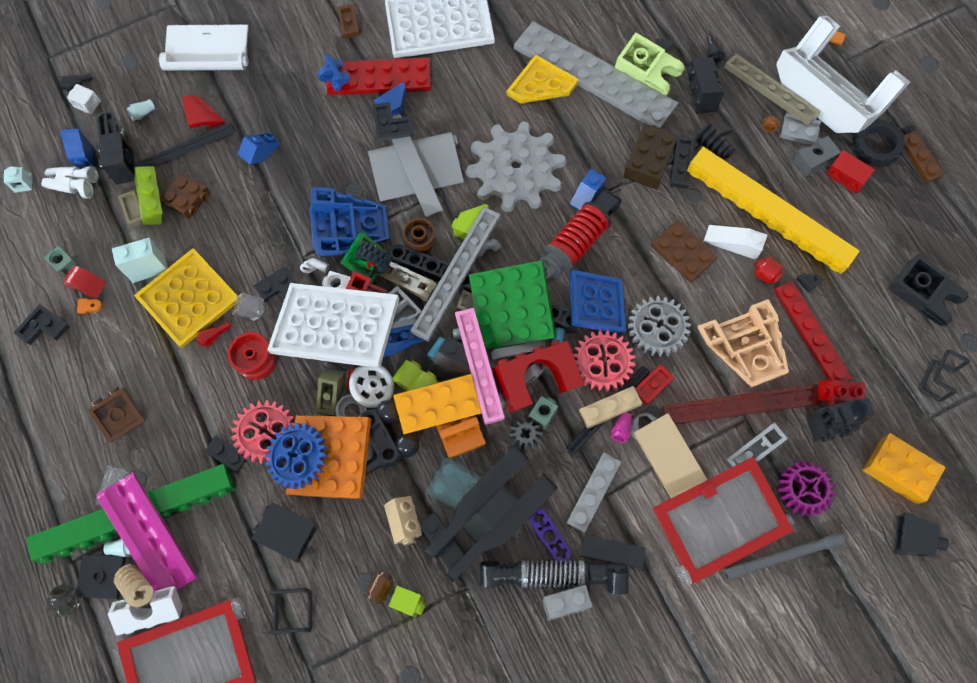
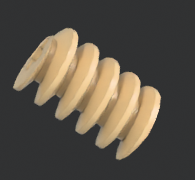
[114,565,153,607]

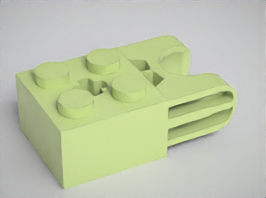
[615,33,684,96]

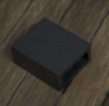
[252,502,319,563]

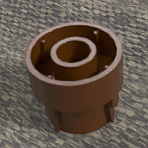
[403,218,436,254]

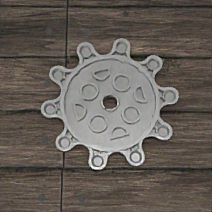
[465,121,567,212]

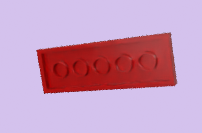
[327,58,431,96]

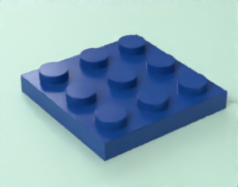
[569,270,626,334]

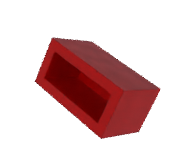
[826,150,875,193]

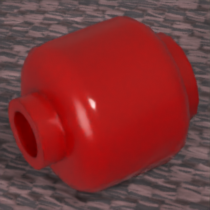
[754,256,783,284]

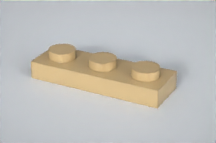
[579,386,642,428]

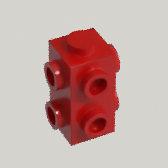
[818,380,865,405]

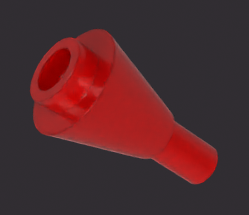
[196,321,231,349]

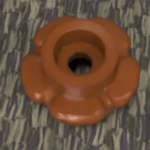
[762,116,780,133]

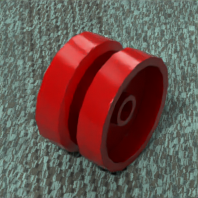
[227,332,278,381]

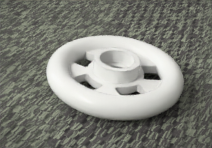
[349,365,395,408]

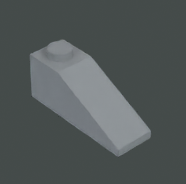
[727,421,791,466]

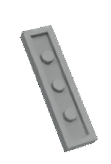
[566,452,621,533]

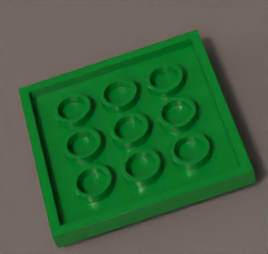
[469,260,556,349]

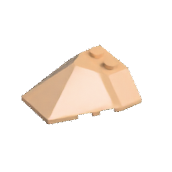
[697,299,789,387]

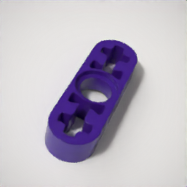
[529,509,571,563]

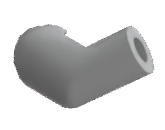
[478,239,501,258]

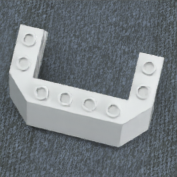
[776,15,910,133]

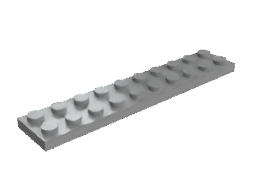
[514,21,678,129]

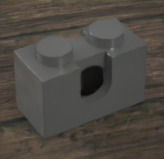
[793,136,841,177]

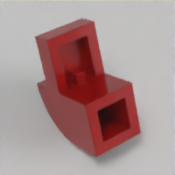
[63,266,107,298]
[346,271,387,294]

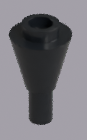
[707,35,725,64]
[58,73,93,93]

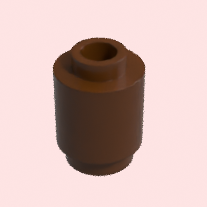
[366,571,394,604]

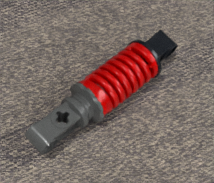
[539,189,622,285]

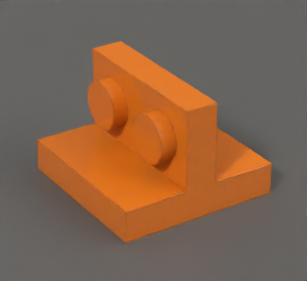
[436,415,486,459]

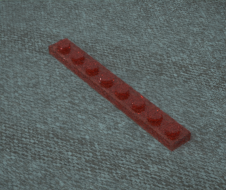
[662,384,823,425]

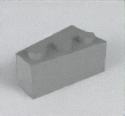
[388,286,422,329]

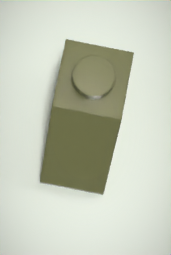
[316,367,345,416]

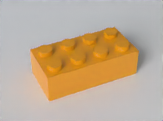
[393,374,482,434]

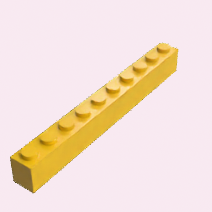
[687,147,859,274]

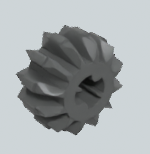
[509,418,543,452]

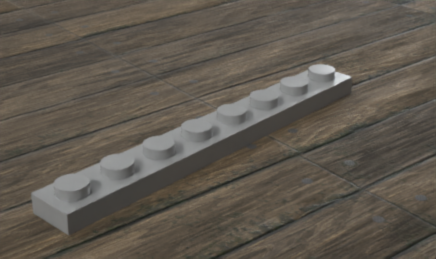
[411,207,500,341]

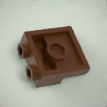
[160,173,211,220]
[87,387,146,443]

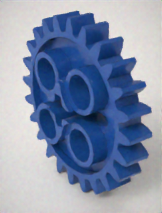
[265,423,329,490]

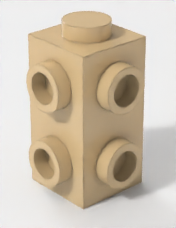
[384,496,422,546]

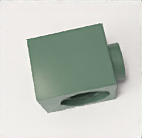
[44,246,79,278]
[528,396,558,430]

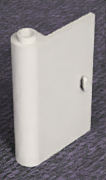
[159,25,248,70]

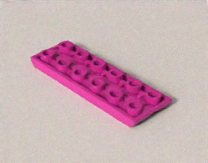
[96,472,198,592]

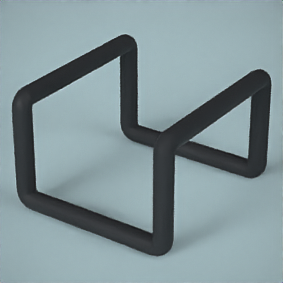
[919,349,970,402]
[268,588,312,635]

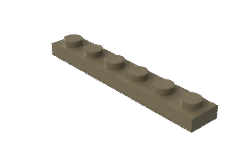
[724,54,821,126]

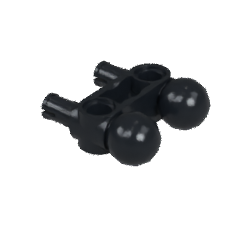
[360,400,419,476]

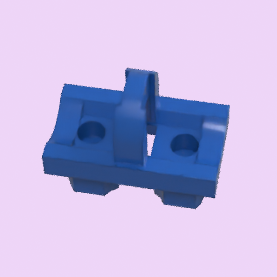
[318,55,350,91]

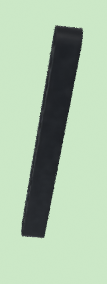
[389,244,579,334]

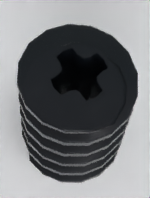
[696,123,735,161]

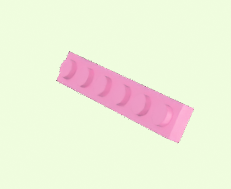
[455,308,505,425]

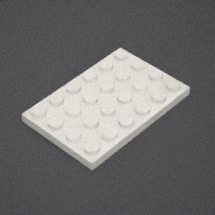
[385,0,495,58]
[267,283,399,368]

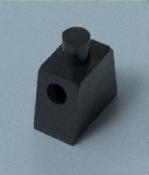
[894,512,949,557]

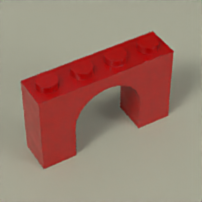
[492,340,584,413]

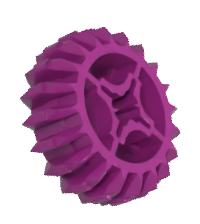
[778,461,836,517]

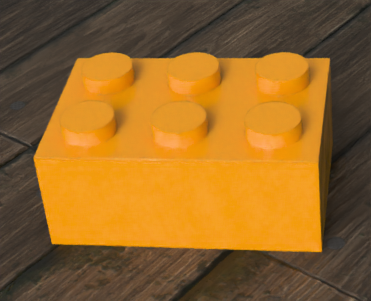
[862,433,946,505]

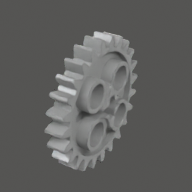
[627,296,691,357]

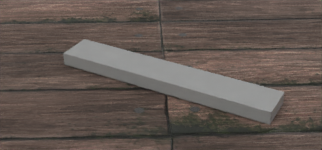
[391,114,443,218]

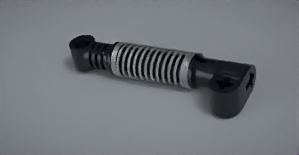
[480,560,629,595]

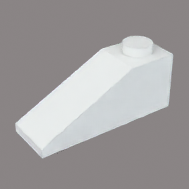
[703,225,767,260]

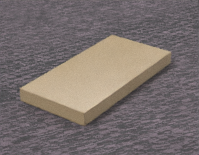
[633,413,707,498]

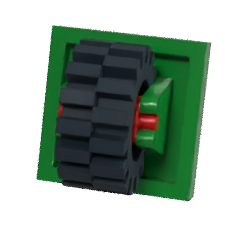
[340,232,392,284]

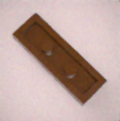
[904,131,945,184]

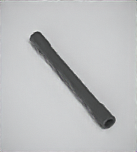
[723,532,845,580]

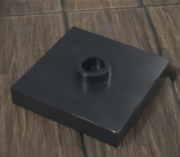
[75,555,125,599]

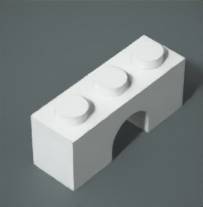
[108,586,183,635]

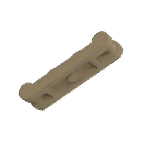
[377,262,437,302]

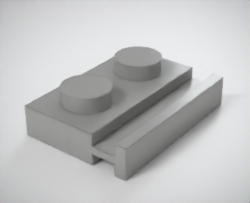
[779,112,821,145]

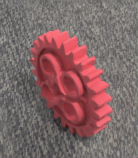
[573,330,635,392]
[231,400,295,464]

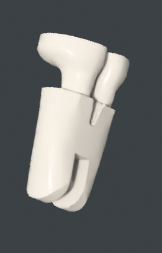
[41,166,98,199]

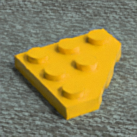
[506,55,579,103]

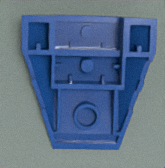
[310,187,389,256]

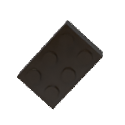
[623,123,678,190]

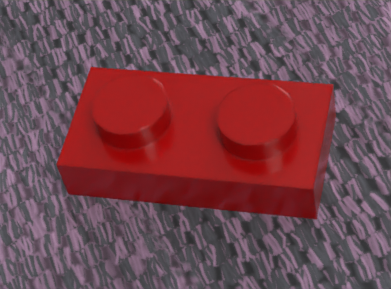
[635,364,675,405]

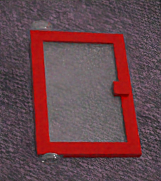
[652,457,795,587]
[114,597,257,683]

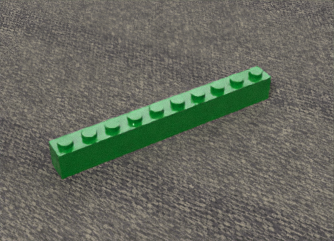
[26,464,236,565]

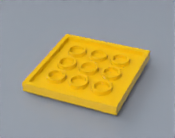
[134,248,241,349]

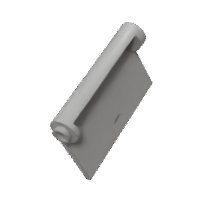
[368,132,464,202]

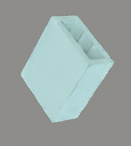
[112,238,168,283]

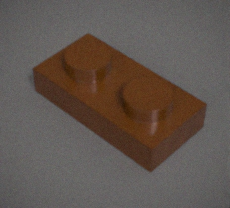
[337,4,360,39]

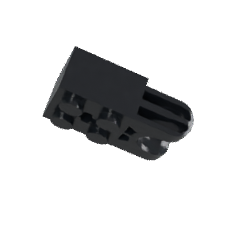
[97,112,135,185]
[887,254,969,326]
[806,397,874,442]

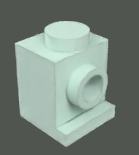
[4,166,32,193]

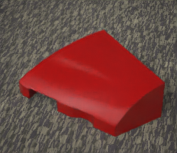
[181,95,225,129]

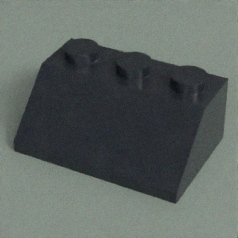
[430,336,497,401]

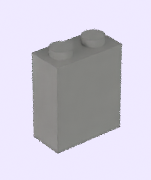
[542,585,592,621]

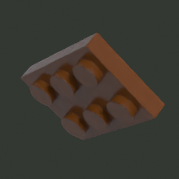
[651,220,718,283]

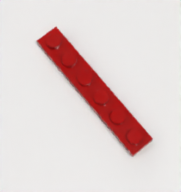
[774,281,853,381]

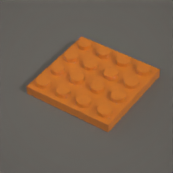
[286,415,371,499]

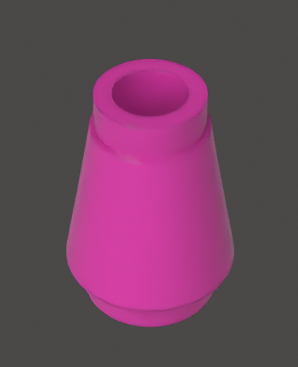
[611,412,632,443]

